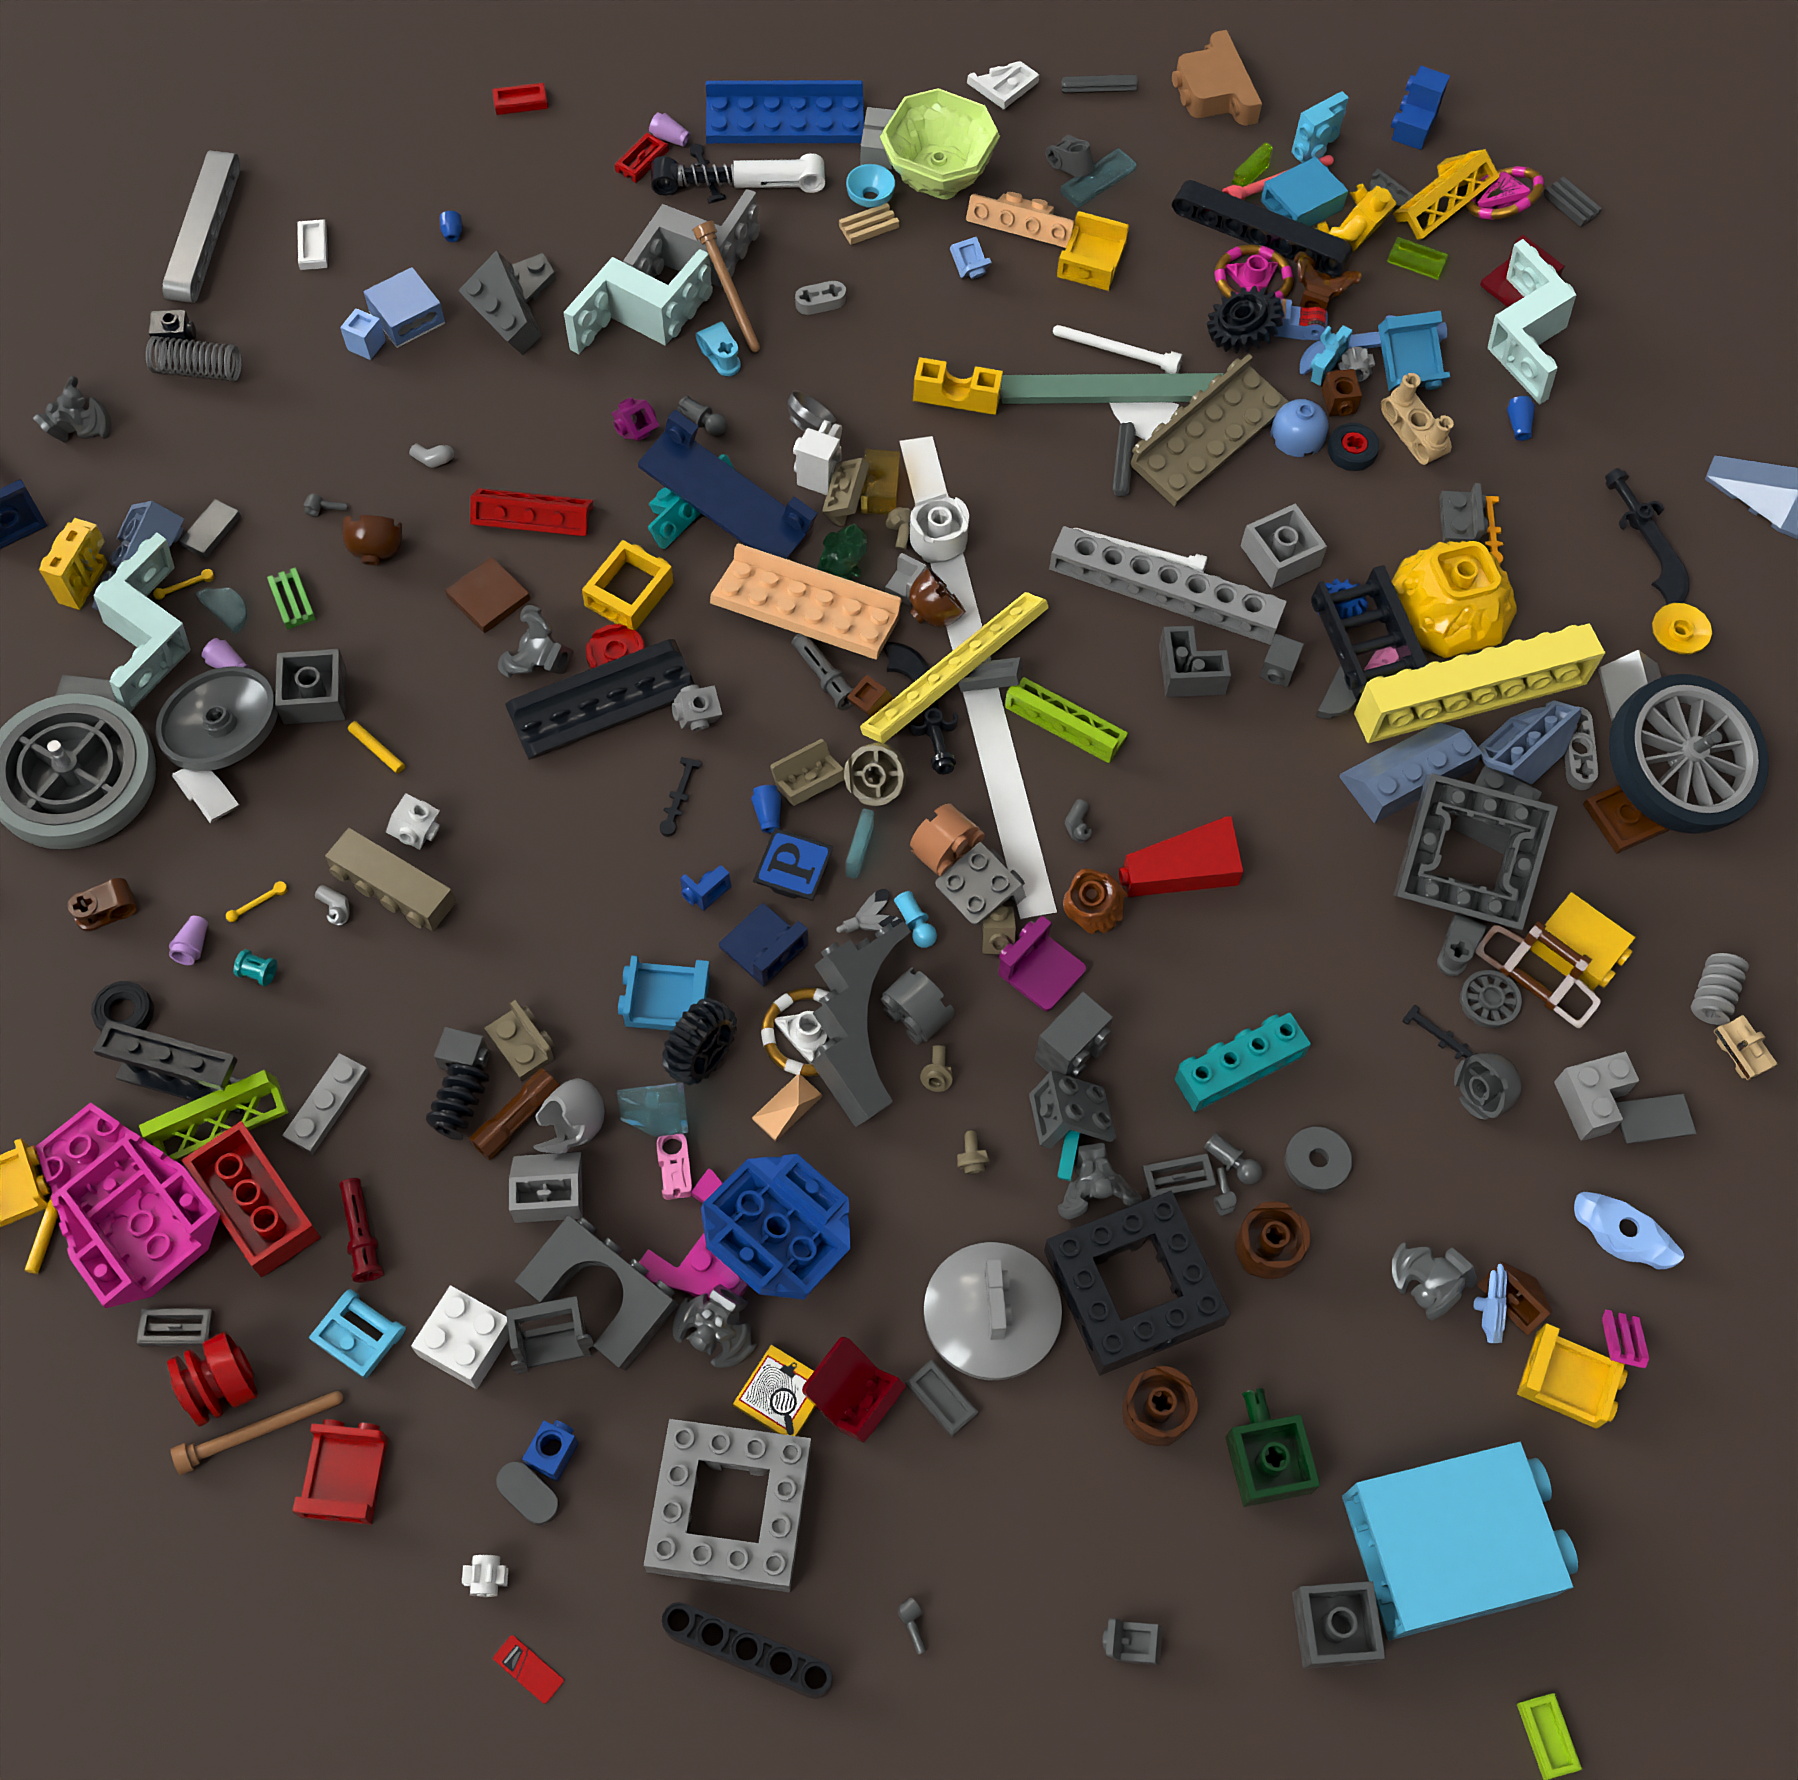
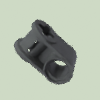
[1045,135,1094,177]
[1437,912,1486,977]

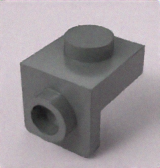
[1103,1618,1163,1665]

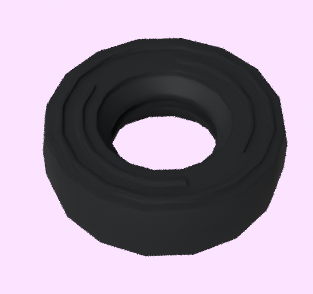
[91,981,154,1032]

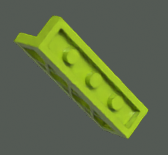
[1005,677,1128,764]
[139,1070,289,1162]

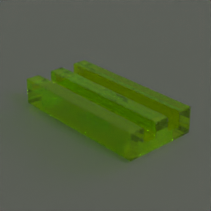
[1232,142,1273,187]
[1387,237,1448,280]

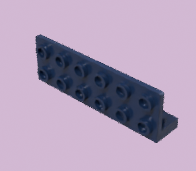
[638,410,818,559]

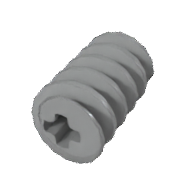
[1691,953,1749,1025]

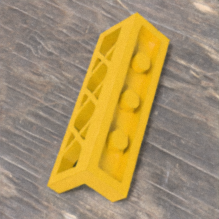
[1393,149,1500,240]

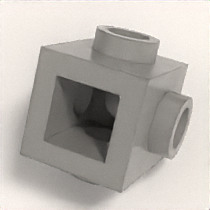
[672,685,722,731]

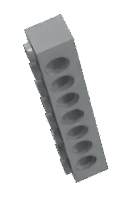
[1049,526,1287,645]

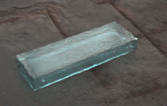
[1060,148,1136,208]

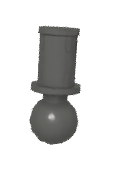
[677,396,727,436]
[1204,1132,1263,1185]

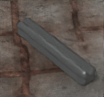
[1061,74,1138,93]
[1112,422,1136,497]

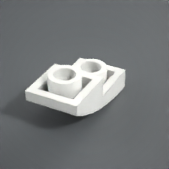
[172,768,239,823]

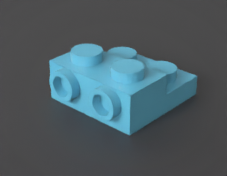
[1291,91,1349,163]

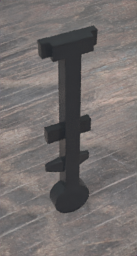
[690,144,726,204]
[659,757,702,837]
[1402,1005,1478,1059]

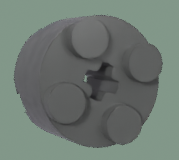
[881,967,955,1045]

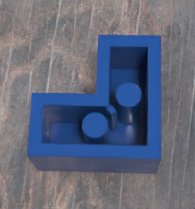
[1391,65,1450,150]

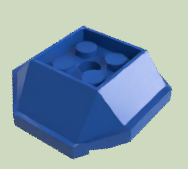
[701,1154,850,1300]

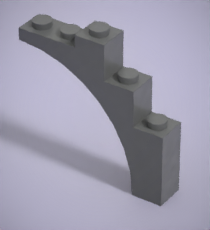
[811,921,911,1127]

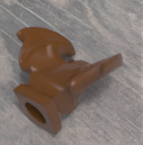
[1294,252,1361,310]

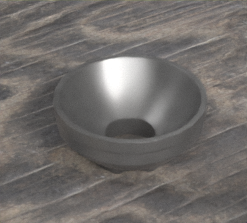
[788,391,836,432]

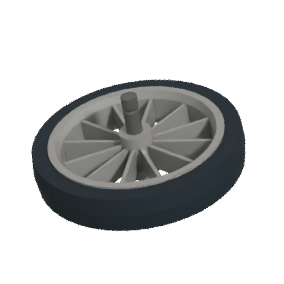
[1609,674,1769,833]

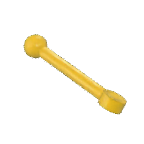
[153,569,214,600]
[226,881,287,922]

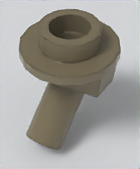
[885,507,911,550]
[920,1045,953,1092]
[957,1130,990,1174]

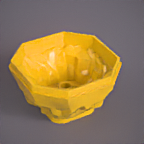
[1392,541,1517,658]

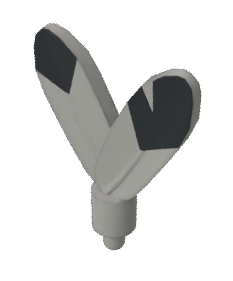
[836,889,903,933]

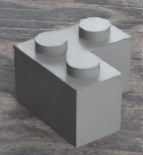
[1554,1051,1639,1141]

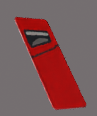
[493,1635,564,1704]

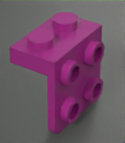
[998,915,1086,1012]

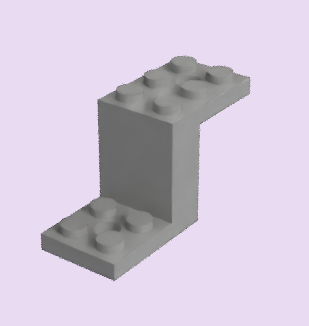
[623,189,760,287]

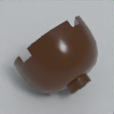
[342,515,402,565]
[909,568,966,628]

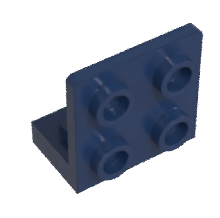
[719,903,808,987]

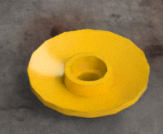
[1652,603,1712,654]

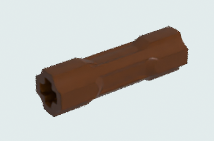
[468,1068,560,1160]

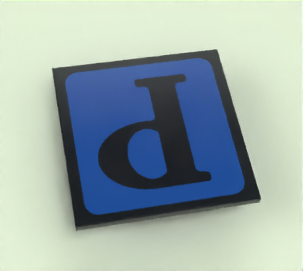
[753,828,834,901]

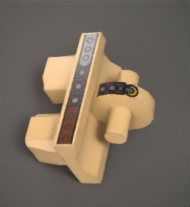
[1714,1015,1777,1080]

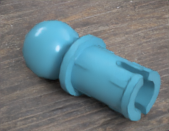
[894,891,937,948]

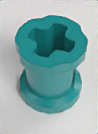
[233,949,277,987]

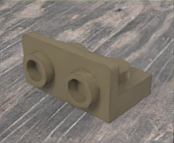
[822,457,869,526]
[484,1000,555,1082]

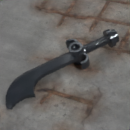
[1605,468,1689,605]
[882,642,958,775]

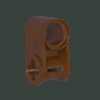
[67,878,137,931]

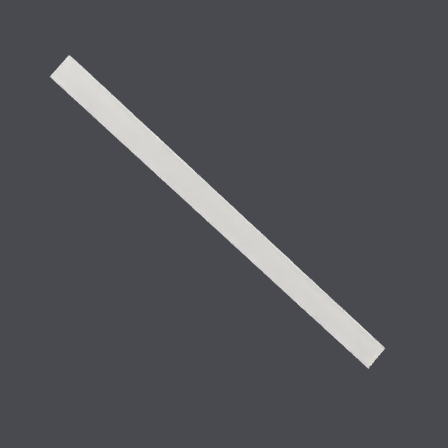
[899,436,1057,919]

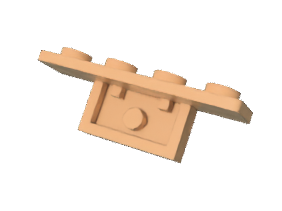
[966,192,1074,248]

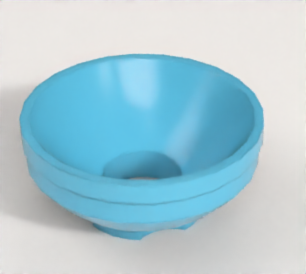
[846,164,895,208]

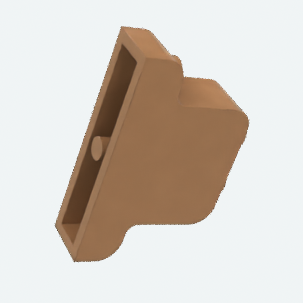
[1172,30,1262,125]

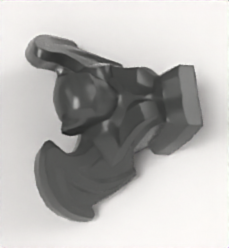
[33,375,111,443]
[498,605,574,678]
[1057,1143,1142,1219]
[1392,1242,1477,1321]
[673,1284,757,1368]

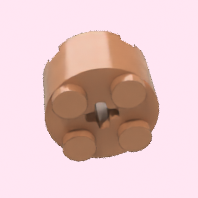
[910,803,985,876]

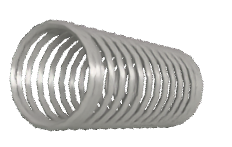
[146,336,241,382]

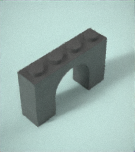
[515,1215,679,1371]

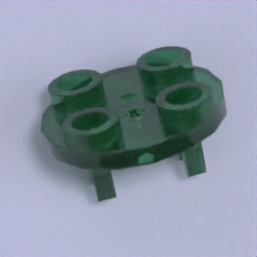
[817,524,867,580]

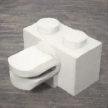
[793,420,842,495]

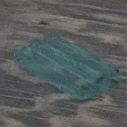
[846,808,874,879]

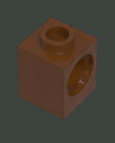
[1321,369,1362,416]

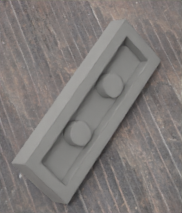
[282,1053,369,1155]

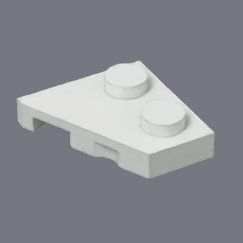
[967,61,1039,109]

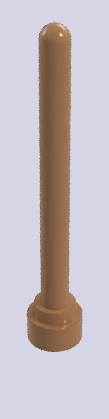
[692,220,760,353]
[170,1391,344,1476]

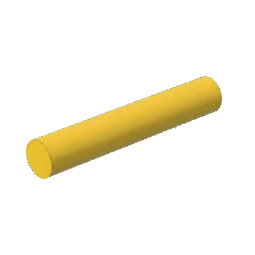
[348,721,405,774]
[25,1193,59,1274]

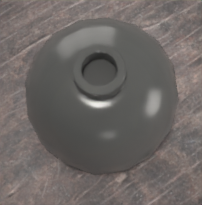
[1454,1052,1522,1120]

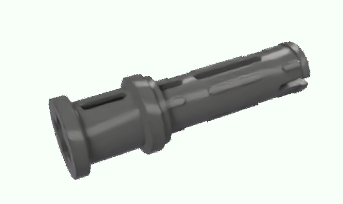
[791,633,854,711]

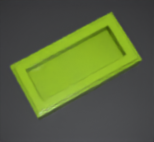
[1517,1693,1582,1780]

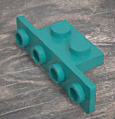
[648,454,735,549]

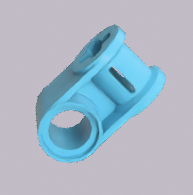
[696,321,741,376]

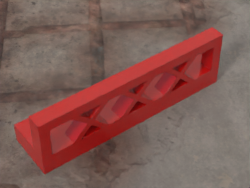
[470,488,593,536]

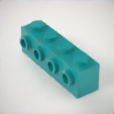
[1174,1012,1311,1113]

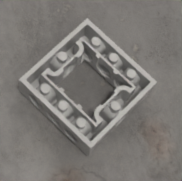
[643,1419,812,1592]

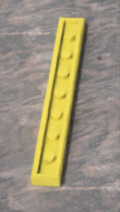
[860,592,1048,744]

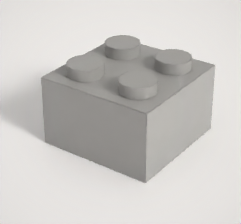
[1240,503,1327,589]

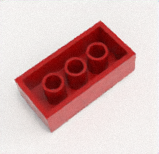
[182,1121,321,1278]

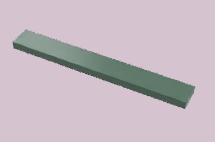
[1001,373,1223,404]

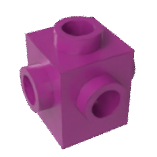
[611,397,660,441]

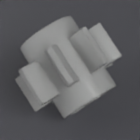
[1338,347,1375,382]

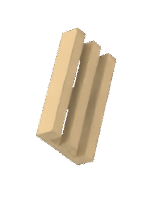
[839,203,899,245]

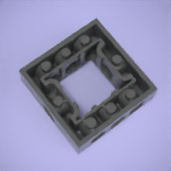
[1393,773,1558,930]

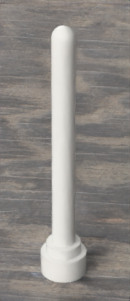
[1053,325,1183,374]
[1073,528,1208,573]

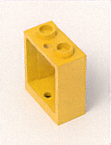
[582,540,674,630]

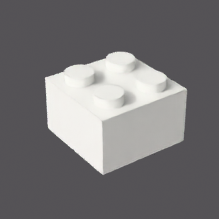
[411,1285,509,1389]

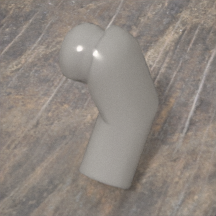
[409,443,454,468]
[315,885,350,926]

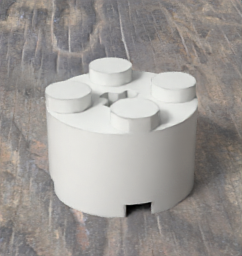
[910,492,969,563]

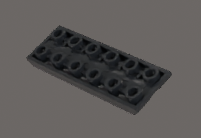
[505,639,695,760]

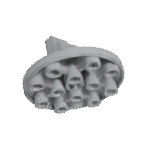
[924,1242,1062,1380]

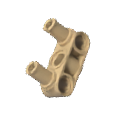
[1381,373,1454,465]

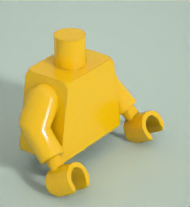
[1315,184,1396,252]

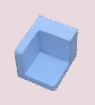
[340,308,386,360]

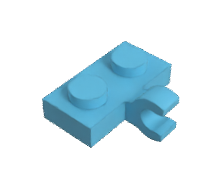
[1310,325,1352,386]

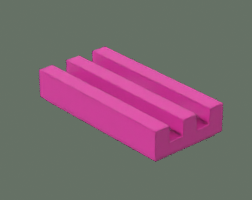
[1602,1309,1649,1368]

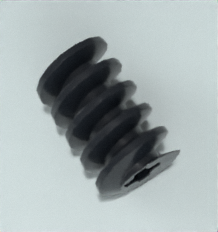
[425,1064,490,1140]

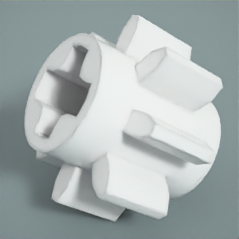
[462,1555,508,1597]

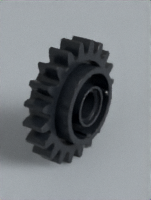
[1207,286,1285,354]

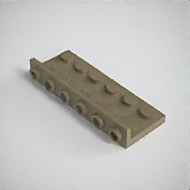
[1130,354,1289,507]

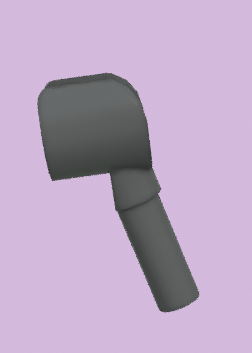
[304,494,347,517]
[1214,1167,1237,1216]
[898,1598,926,1654]

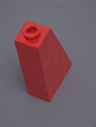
[1119,816,1243,897]

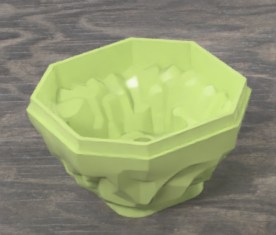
[880,88,1000,199]

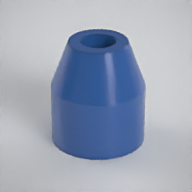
[439,211,462,242]

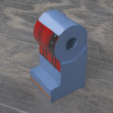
[1274,299,1328,341]

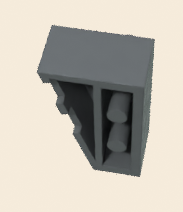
[458,250,542,355]

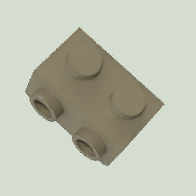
[770,739,845,806]

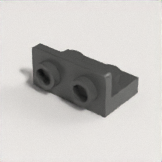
[1439,483,1488,543]

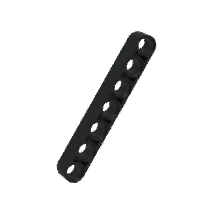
[1172,180,1352,276]

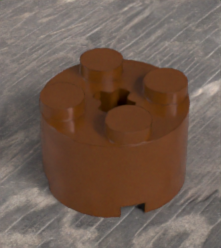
[1235,1201,1310,1279]
[1122,1366,1198,1446]

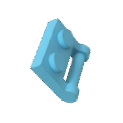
[309,1289,406,1380]

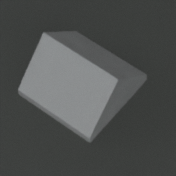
[1598,650,1669,721]

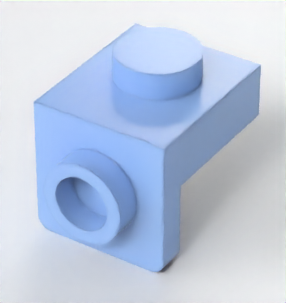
[950,236,992,279]

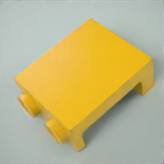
[1057,211,1129,291]
[0,1138,51,1227]
[1517,1323,1628,1429]

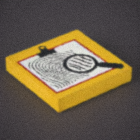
[733,1345,816,1436]

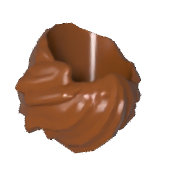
[1063,868,1127,934]

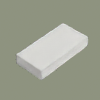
[298,219,328,270]

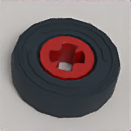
[1328,423,1379,471]

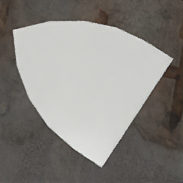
[1110,402,1179,441]

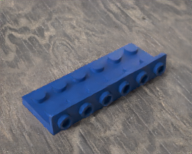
[706,80,864,143]

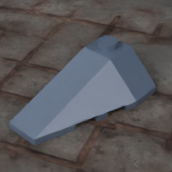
[1705,455,1798,539]
[92,501,184,610]

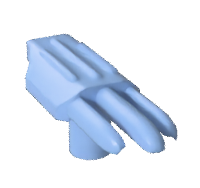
[1474,1264,1507,1343]

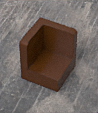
[847,675,894,718]

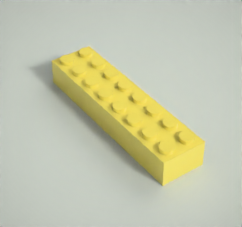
[1354,623,1605,743]

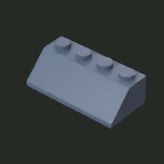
[1339,722,1482,824]

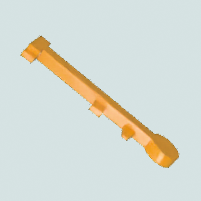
[1485,496,1503,565]

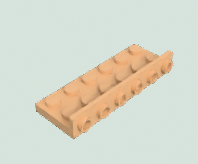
[710,543,902,660]

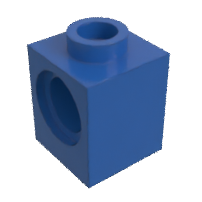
[522,1420,579,1482]

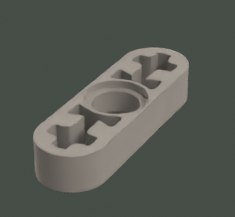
[1564,706,1598,790]

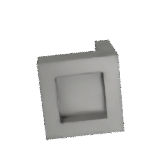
[885,553,926,606]

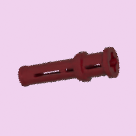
[339,1178,384,1283]

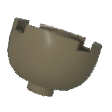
[844,743,908,806]

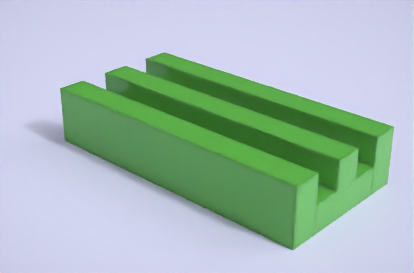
[267,567,316,629]

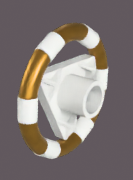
[761,988,830,1076]

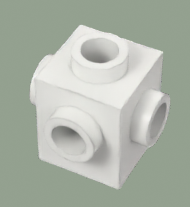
[386,793,440,850]

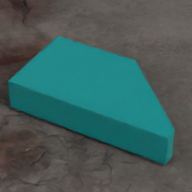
[1057,1130,1080,1181]

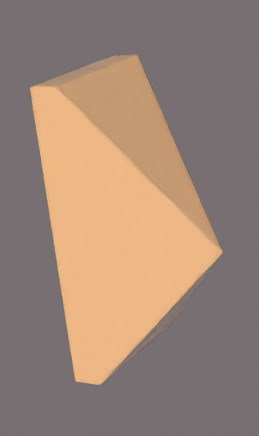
[752,1075,822,1141]

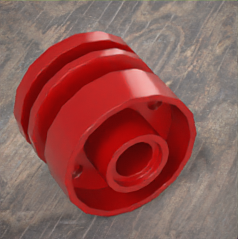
[167,1331,258,1427]

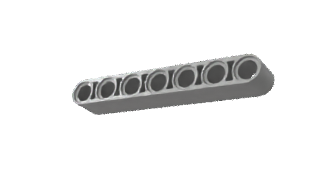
[163,150,240,303]

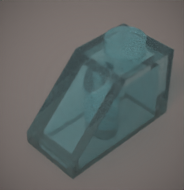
[617,1082,689,1137]

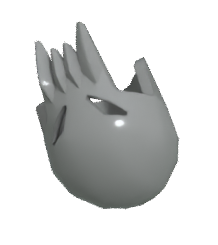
[533,1078,605,1154]

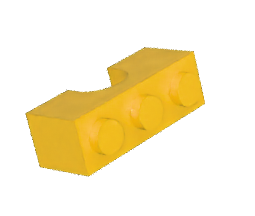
[913,357,1003,415]

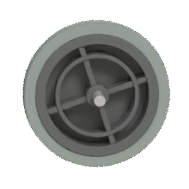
[0,693,156,849]

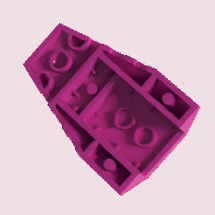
[35,1102,221,1308]

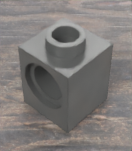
[1259,634,1304,687]
[434,1027,490,1070]

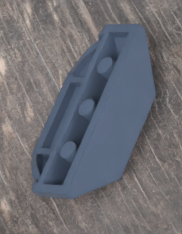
[1478,700,1581,785]

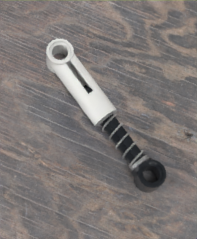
[651,153,825,196]

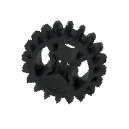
[662,998,737,1086]

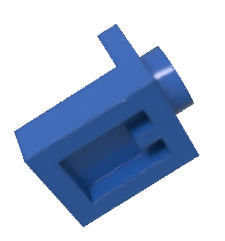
[680,865,731,911]

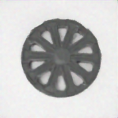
[1459,970,1522,1029]

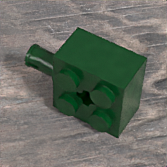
[1225,1388,1320,1507]

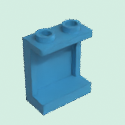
[1378,311,1450,391]
[618,955,711,1031]

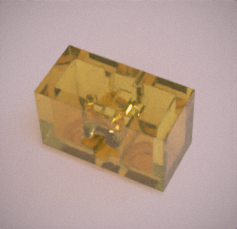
[859,449,900,515]

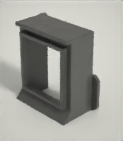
[506,1296,594,1374]

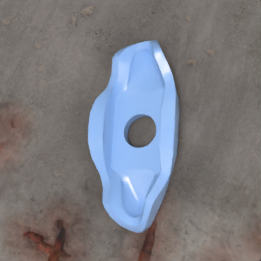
[1574,1192,1684,1269]

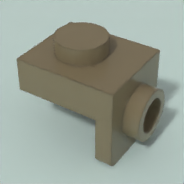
[982,905,1016,954]

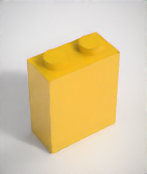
[1530,892,1636,991]

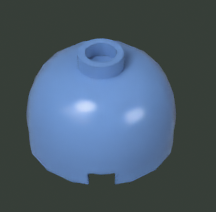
[1270,399,1329,457]

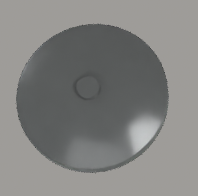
[155,666,278,771]

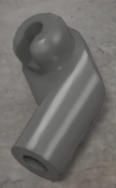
[1064,799,1092,843]

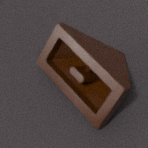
[1477,1261,1552,1336]

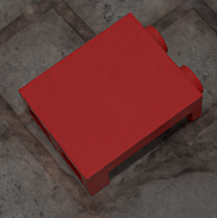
[293,1419,389,1525]

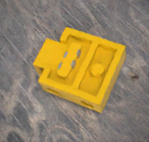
[39,518,108,610]

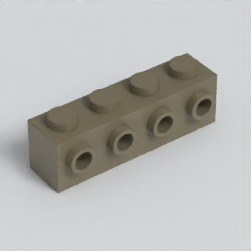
[325,828,456,932]

